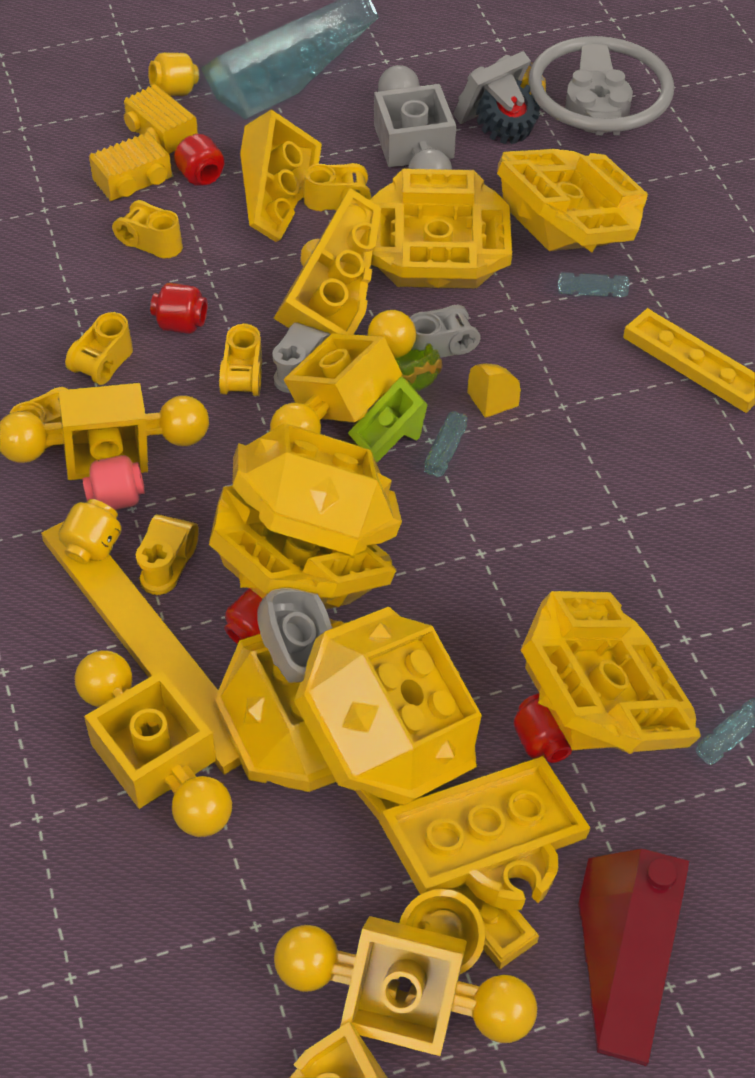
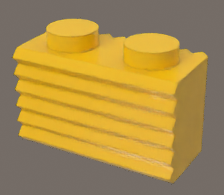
[124,84,198,154]
[89,131,172,201]

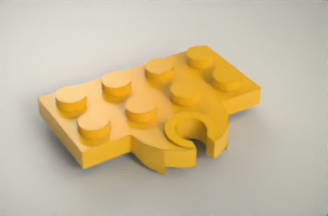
[379,756,590,910]

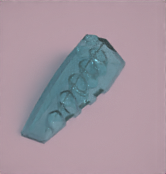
[201,0,379,120]

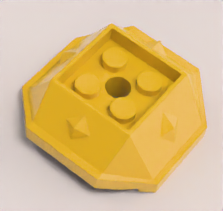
[497,149,648,252]
[370,169,512,288]
[232,423,402,556]
[209,486,396,609]
[521,591,701,754]
[294,607,482,805]
[215,618,345,792]

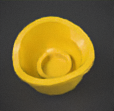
[399,889,486,974]

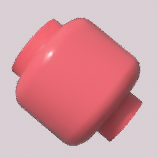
[83,455,145,510]

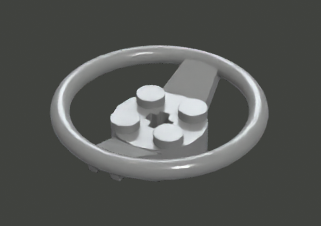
[529,36,674,135]

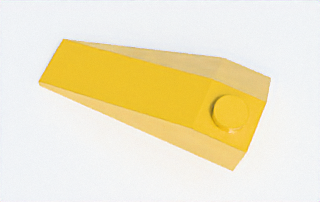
[240,109,322,242]

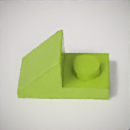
[348,376,428,462]

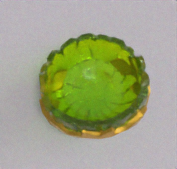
[391,344,442,391]

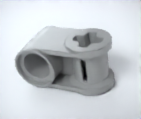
[407,305,481,362]
[272,322,331,393]

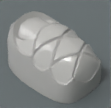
[257,588,332,683]

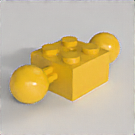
[270,310,416,434]
[0,383,209,480]
[75,650,232,837]
[274,916,537,1056]

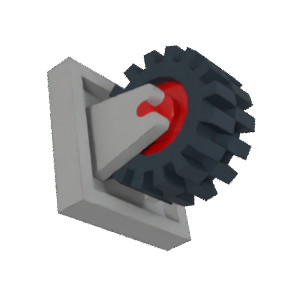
[453,51,541,144]

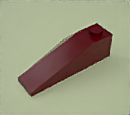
[578,848,690,1066]

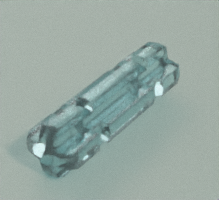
[558,272,630,297]
[424,411,468,477]
[696,698,755,765]

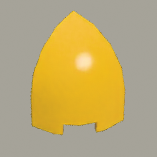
[467,363,521,418]

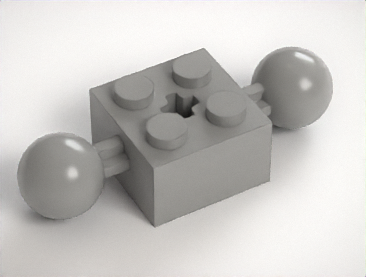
[374,65,456,170]

